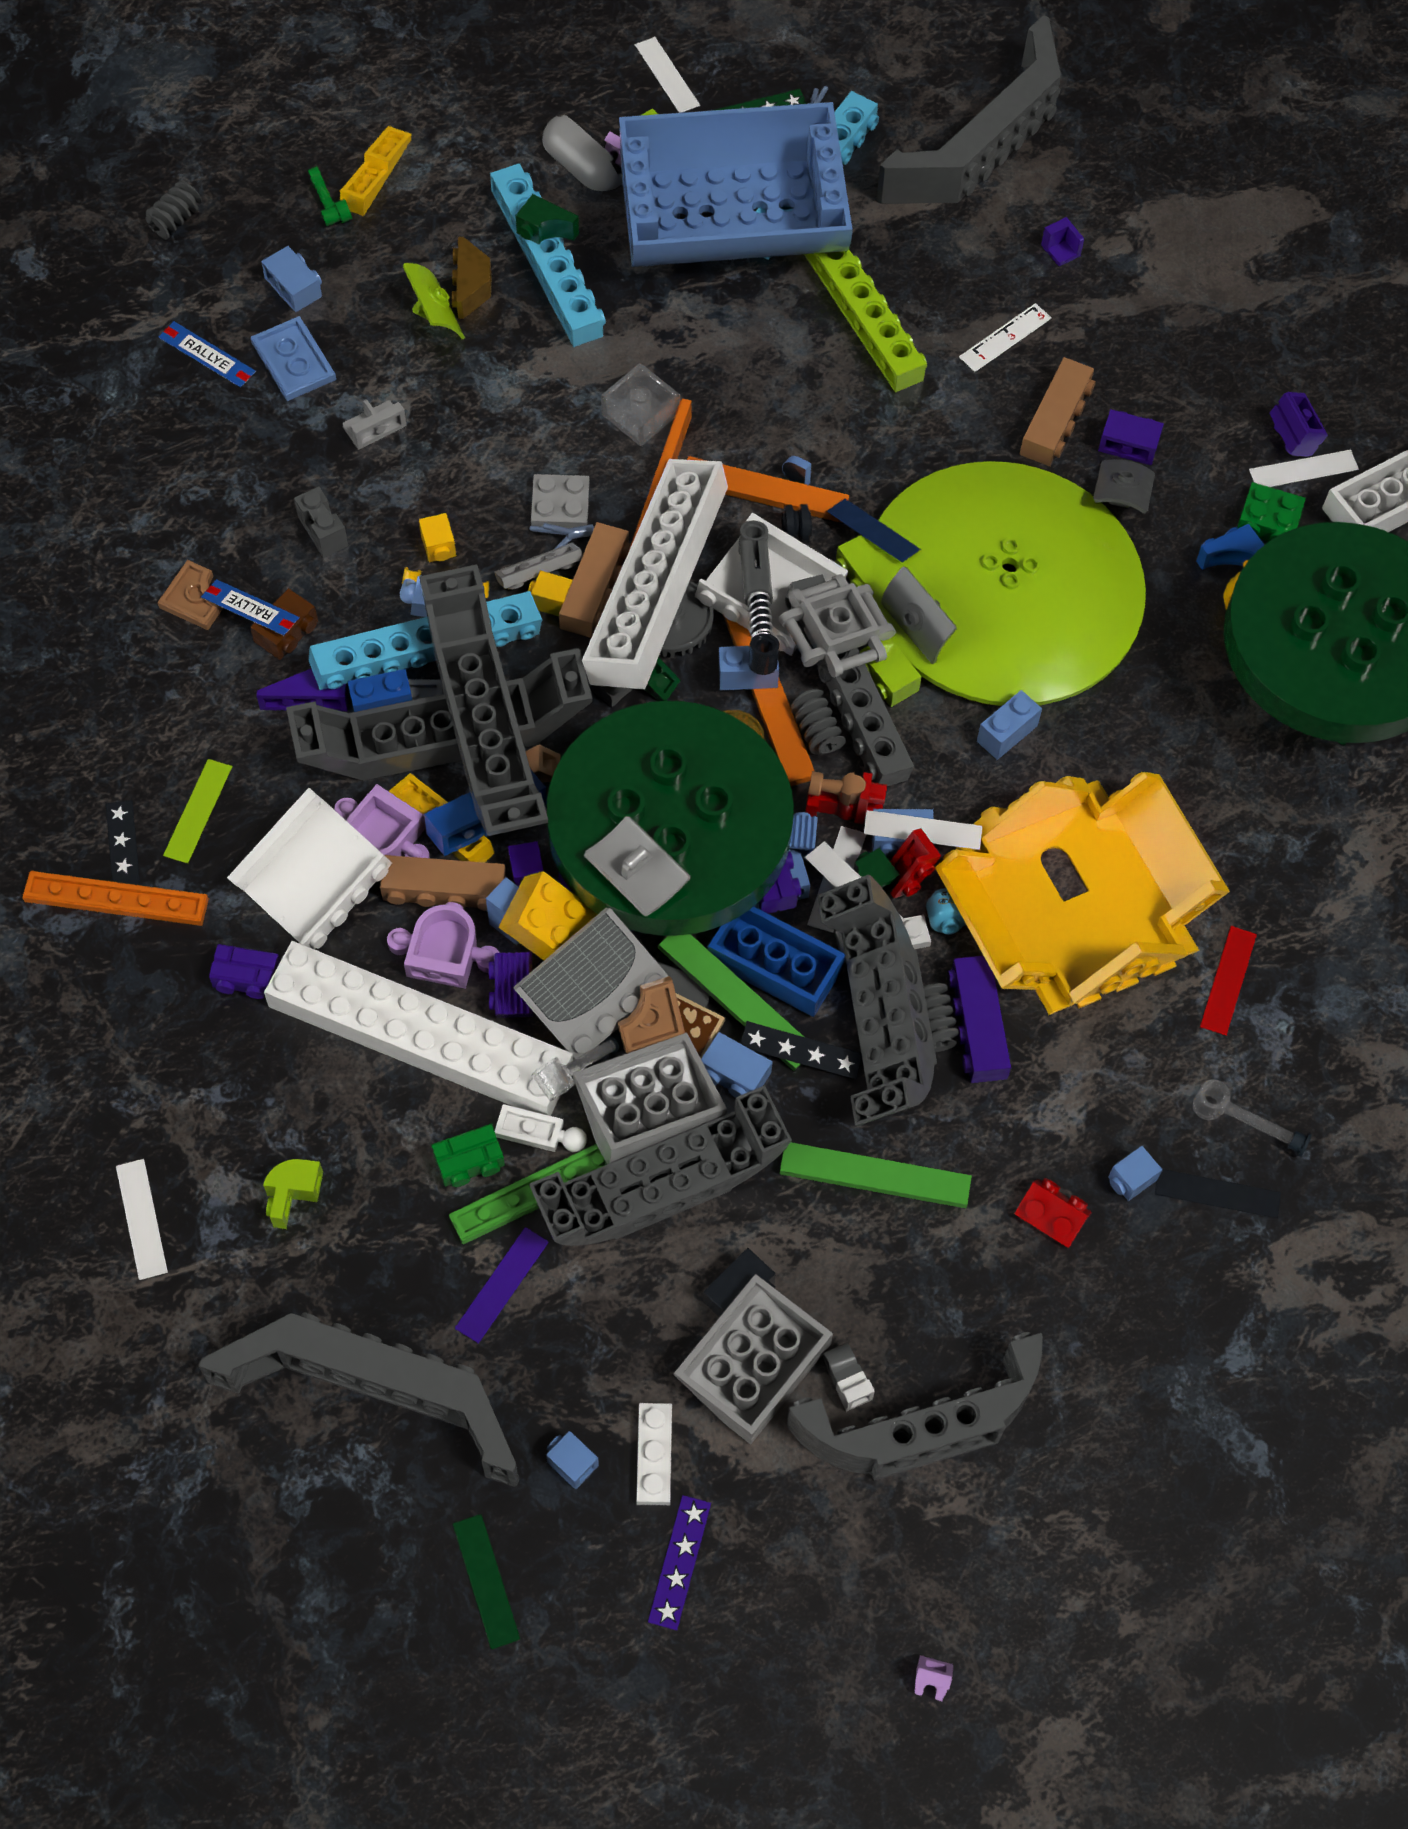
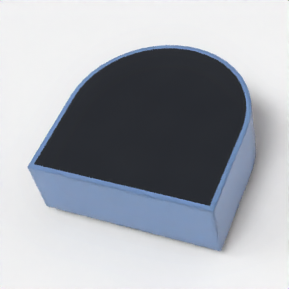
[782,456,811,485]

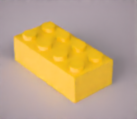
[498,871,598,960]

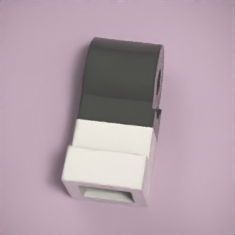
[822,1343,875,1412]

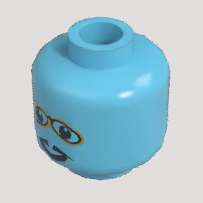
[926,888,966,934]

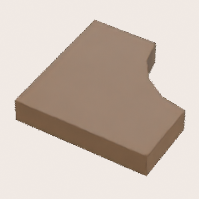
[157,560,223,630]
[617,976,685,1053]

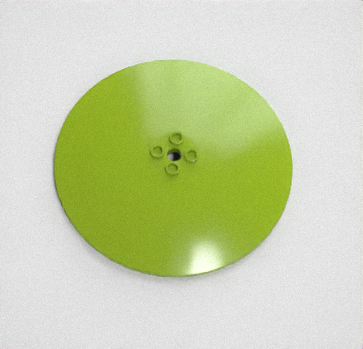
[871,461,1146,706]

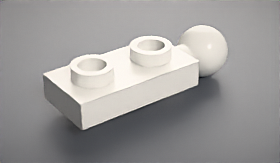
[494,1104,587,1152]

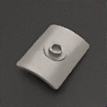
[584,817,690,916]

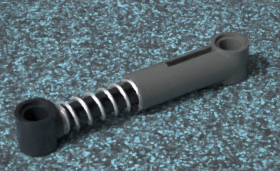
[738,520,780,675]

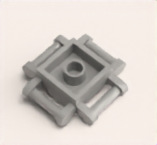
[778,574,896,678]

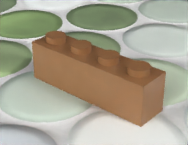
[1020,357,1096,466]
[559,522,631,638]
[380,855,506,911]

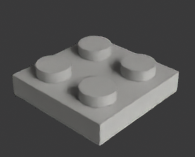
[531,474,590,528]

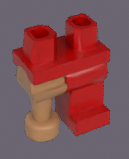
[805,771,887,824]

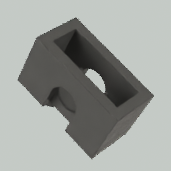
[294,486,348,558]

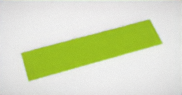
[163,759,233,863]

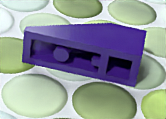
[256,668,349,711]

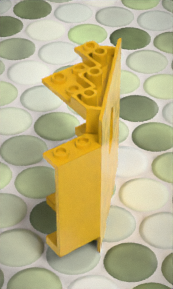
[935,772,1230,1015]

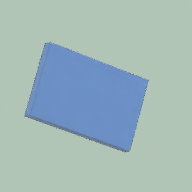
[251,316,336,401]

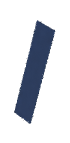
[827,499,921,563]

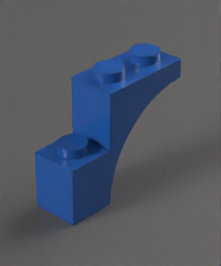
[1196,524,1264,570]

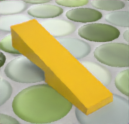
[340,126,412,216]
[389,773,495,863]

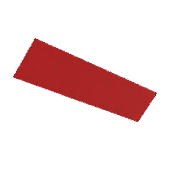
[1200,926,1257,1036]

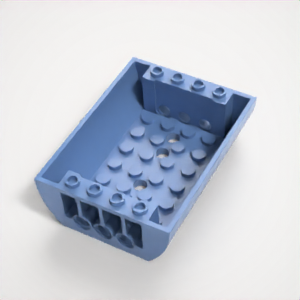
[619,102,853,267]

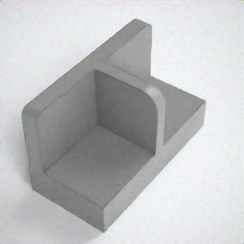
[343,399,407,450]

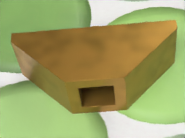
[452,237,492,319]

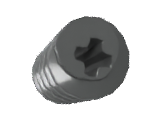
[145,180,202,240]
[791,689,846,755]
[923,983,959,1052]

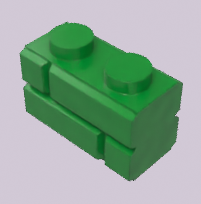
[431,1124,505,1187]

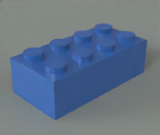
[708,906,845,1017]

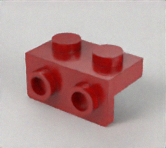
[890,828,941,898]
[1014,1178,1092,1248]

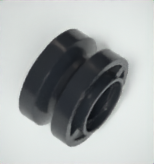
[781,504,812,544]

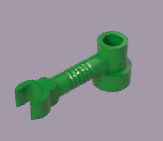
[308,166,352,226]

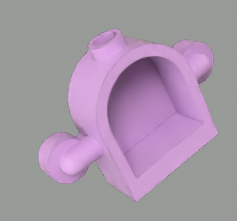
[334,784,430,858]
[387,902,499,989]

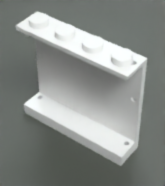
[695,513,848,656]
[227,788,392,950]

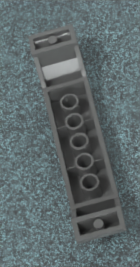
[876,15,1061,204]
[419,564,548,836]
[286,648,592,781]
[199,1313,519,1487]

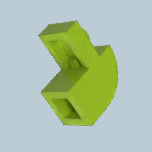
[263,1159,323,1229]

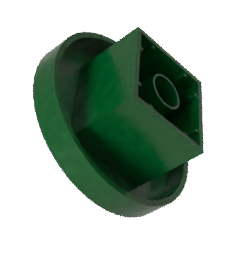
[1224,522,1408,746]
[547,701,794,936]

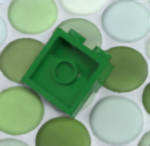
[1237,482,1306,542]

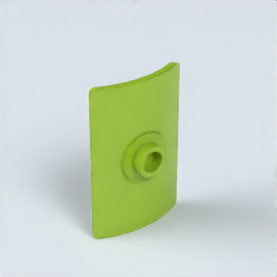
[403,263,465,339]

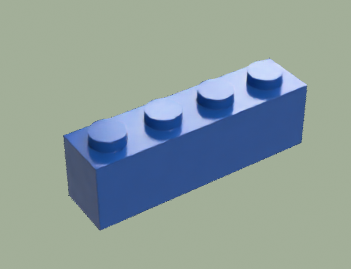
[424,769,547,856]

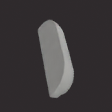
[542,115,623,191]

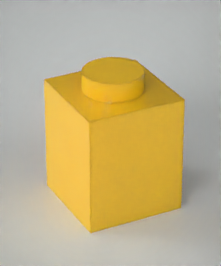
[419,513,456,562]
[528,570,573,616]

